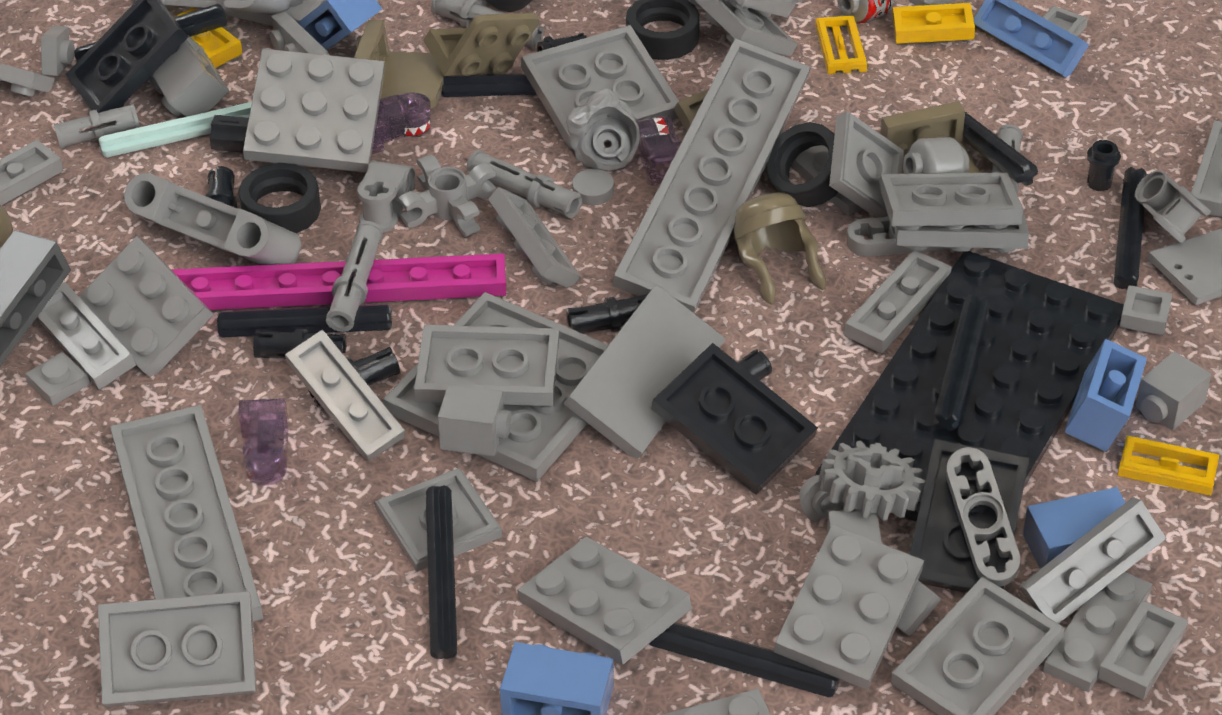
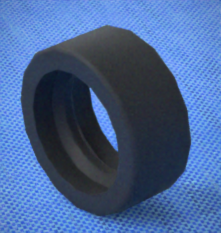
[626,0,700,60]
[767,122,839,207]
[238,163,321,233]

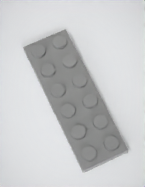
[110,405,263,622]

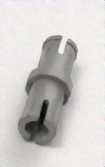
[54,103,140,149]

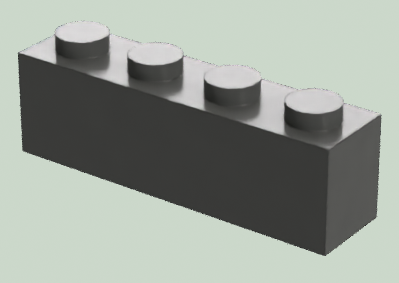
[0,230,71,367]

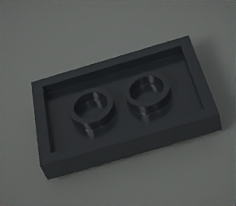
[66,0,189,113]
[651,343,818,495]
[910,439,1030,593]

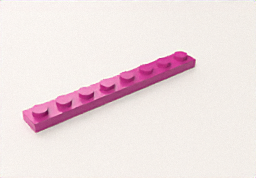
[171,254,506,310]

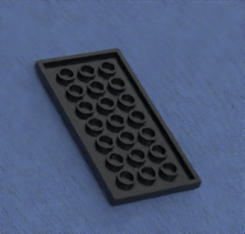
[815,251,1124,522]

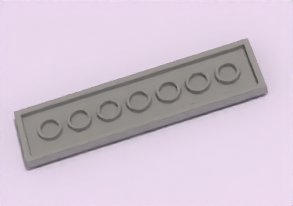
[612,38,811,314]

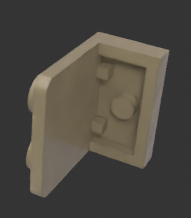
[423,13,540,76]
[354,20,444,110]
[880,101,981,174]

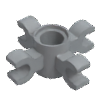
[399,154,496,237]

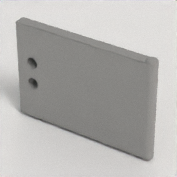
[1147,228,1222,305]

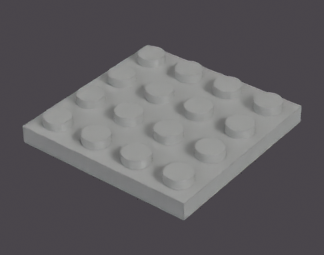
[383,292,608,482]

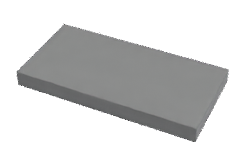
[563,284,726,459]

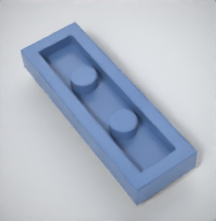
[974,0,1089,77]

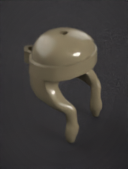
[734,193,826,304]

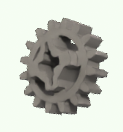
[819,441,925,520]

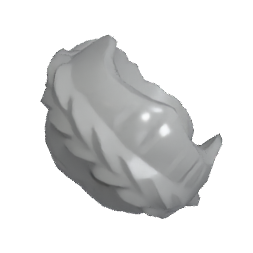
[566,88,640,171]

